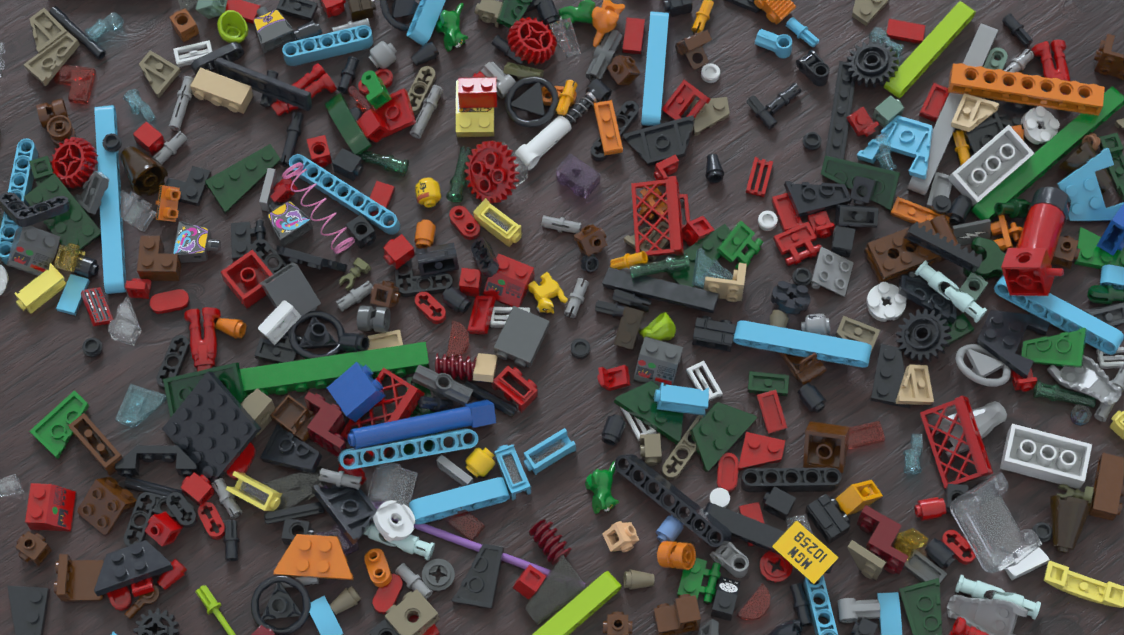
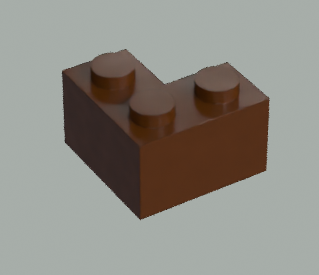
[137,236,181,281]
[653,594,701,635]

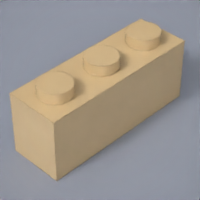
[190,68,253,114]

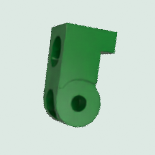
[361,71,391,109]

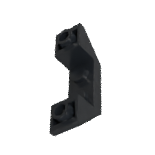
[115,445,199,478]

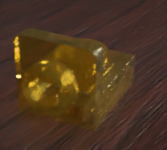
[54,243,86,272]
[893,528,929,560]

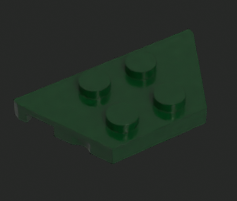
[614,381,683,444]
[690,402,757,472]

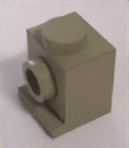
[475,0,502,27]
[639,434,662,466]

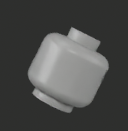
[369,41,397,69]
[801,314,830,336]

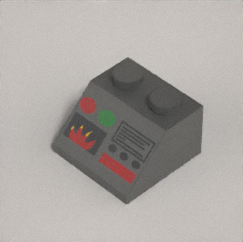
[7,226,60,276]
[633,337,683,386]

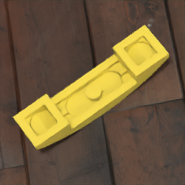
[1044,561,1124,608]

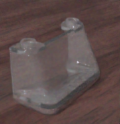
[950,472,1042,573]

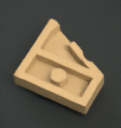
[951,93,999,132]
[896,365,934,405]

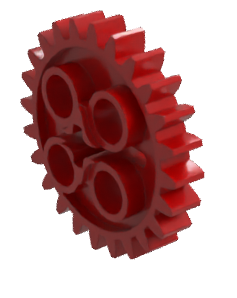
[464,141,520,203]

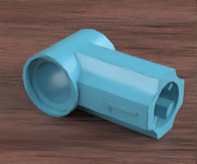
[755,29,792,58]

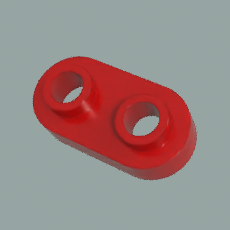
[449,206,480,240]

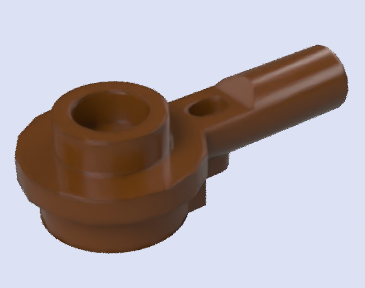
[124,584,160,620]

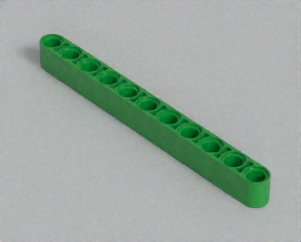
[971,86,1124,221]

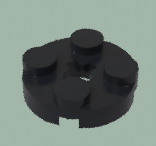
[771,281,811,314]

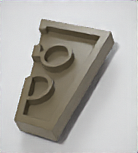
[24,32,80,86]

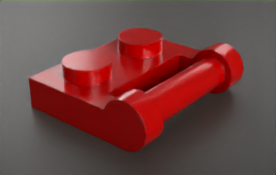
[661,80,711,120]

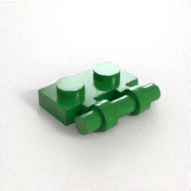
[716,221,763,270]
[677,558,721,604]

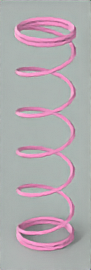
[282,162,355,254]

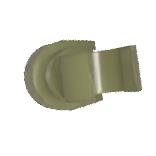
[339,257,371,291]
[1057,484,1094,503]

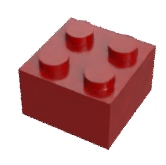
[221,249,273,309]

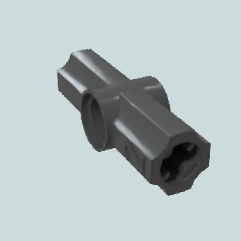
[586,29,623,82]
[411,365,473,406]

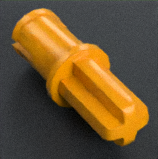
[691,0,714,33]
[556,80,578,116]
[953,130,971,166]
[610,251,648,270]

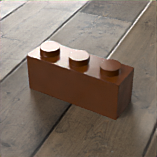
[68,413,123,476]
[1089,453,1124,521]

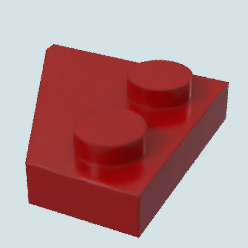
[738,432,785,471]

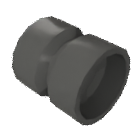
[357,305,391,333]

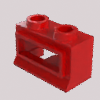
[492,366,538,413]

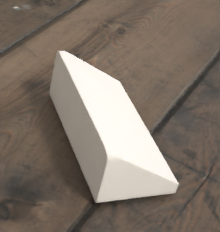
[258,300,301,345]
[1001,545,1050,581]

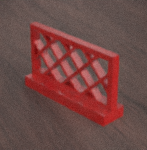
[631,176,684,257]
[340,368,425,457]
[920,396,993,489]

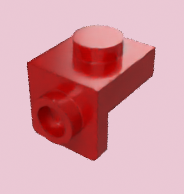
[597,365,630,391]

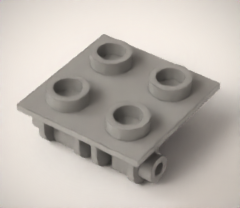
[811,247,853,297]

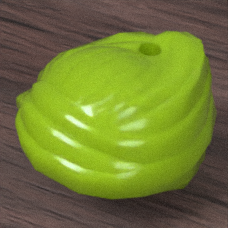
[217,10,248,43]
[639,313,676,341]

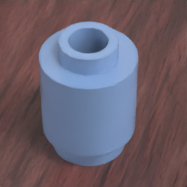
[656,515,684,542]

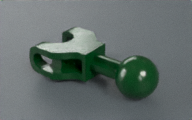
[963,237,1006,281]

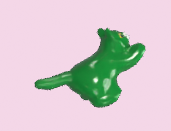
[559,0,595,30]
[435,3,468,52]
[585,460,619,514]

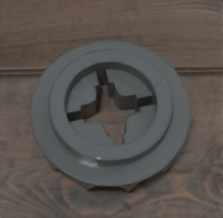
[422,559,455,592]

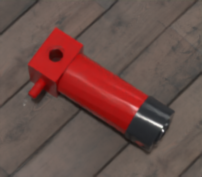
[1001,186,1071,296]

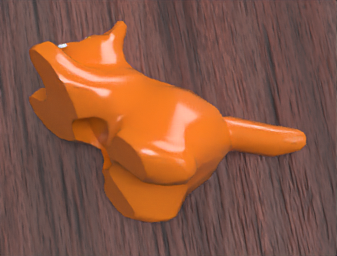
[592,0,625,47]

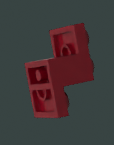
[304,392,348,460]
[857,505,909,575]

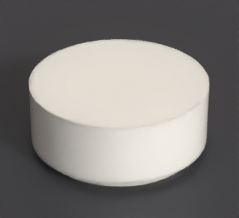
[701,64,720,83]
[758,211,778,231]
[709,488,730,508]

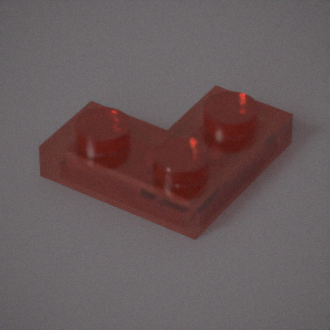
[54,65,96,104]

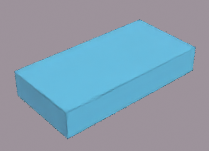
[56,274,90,316]

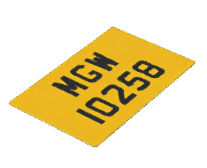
[772,521,838,584]

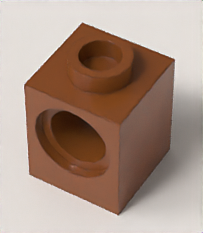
[169,8,199,42]

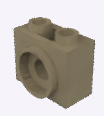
[241,389,275,438]
[385,589,440,635]

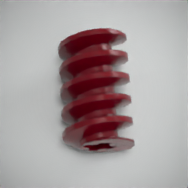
[435,353,477,381]
[529,519,572,565]

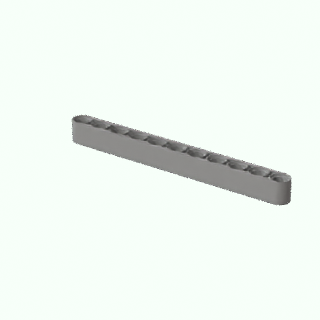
[907,23,998,196]

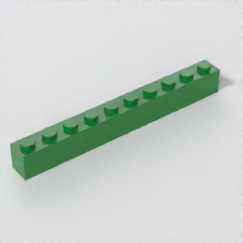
[240,342,430,398]

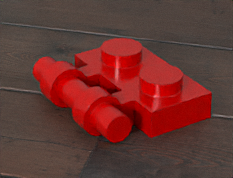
[773,222,822,266]

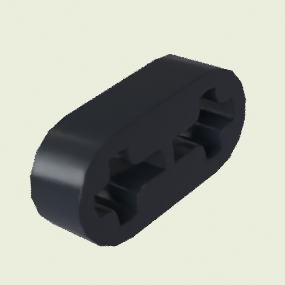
[166,492,197,528]

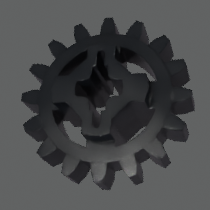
[133,608,180,635]

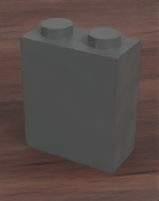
[260,262,321,316]
[494,306,550,368]

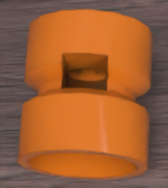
[657,541,696,570]

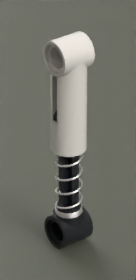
[513,79,612,171]

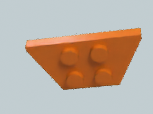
[273,534,353,580]

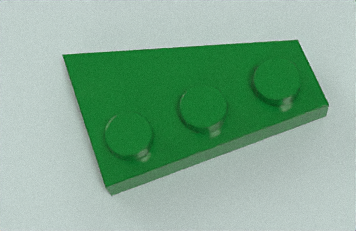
[1074,227,1124,269]
[1021,328,1087,368]
[29,390,89,460]

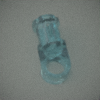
[85,12,124,42]
[869,27,904,58]
[123,89,156,123]
[875,133,897,171]
[903,434,923,474]

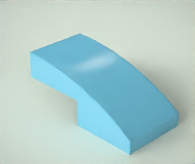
[877,592,902,635]
[309,596,344,635]

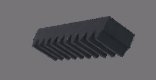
[904,222,982,273]

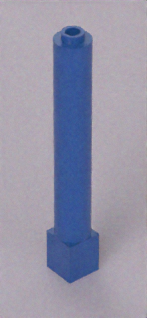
[348,400,496,449]

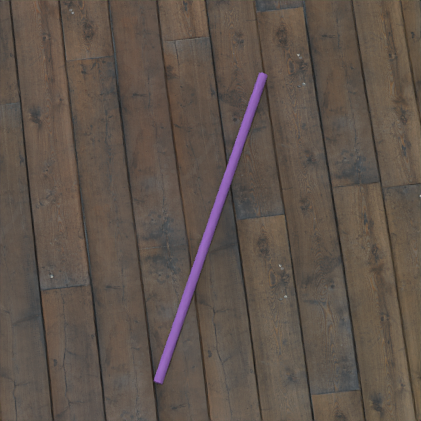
[319,485,586,591]

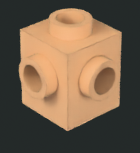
[602,521,639,552]

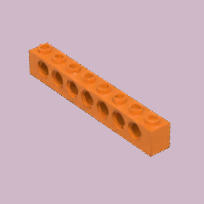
[948,63,1105,116]

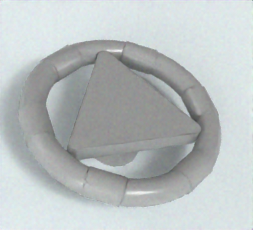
[955,344,1011,387]

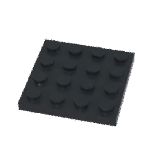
[162,371,262,486]

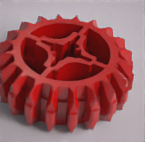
[507,17,557,65]
[50,137,98,189]

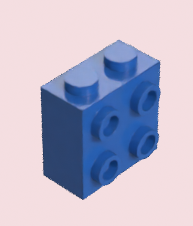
[1097,204,1124,256]
[327,362,385,422]

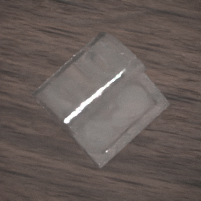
[368,462,417,507]

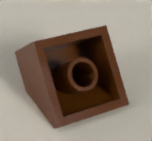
[803,421,850,473]

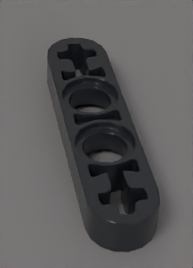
[591,101,639,162]

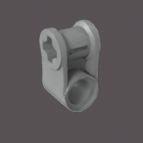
[710,542,749,578]

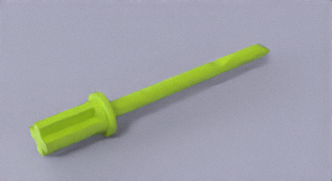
[195,585,236,635]

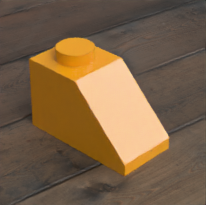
[836,480,883,515]

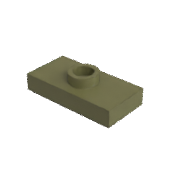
[503,62,544,80]

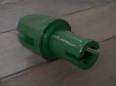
[994,199,1030,218]
[1087,285,1124,304]

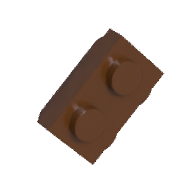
[1093,34,1124,80]
[77,477,137,535]
[54,554,104,601]

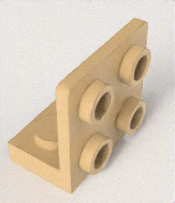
[704,263,747,302]

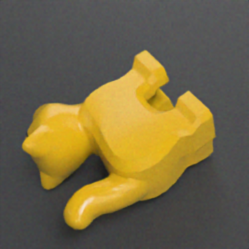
[528,272,568,314]

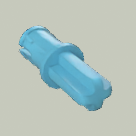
[786,17,819,47]

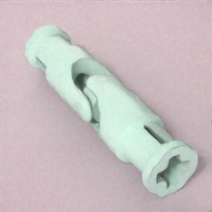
[915,260,987,323]
[364,522,435,561]
[955,575,1041,620]

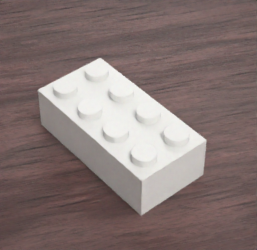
[948,125,1034,206]
[1000,424,1092,489]

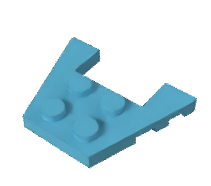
[857,115,933,180]
[1057,148,1124,221]

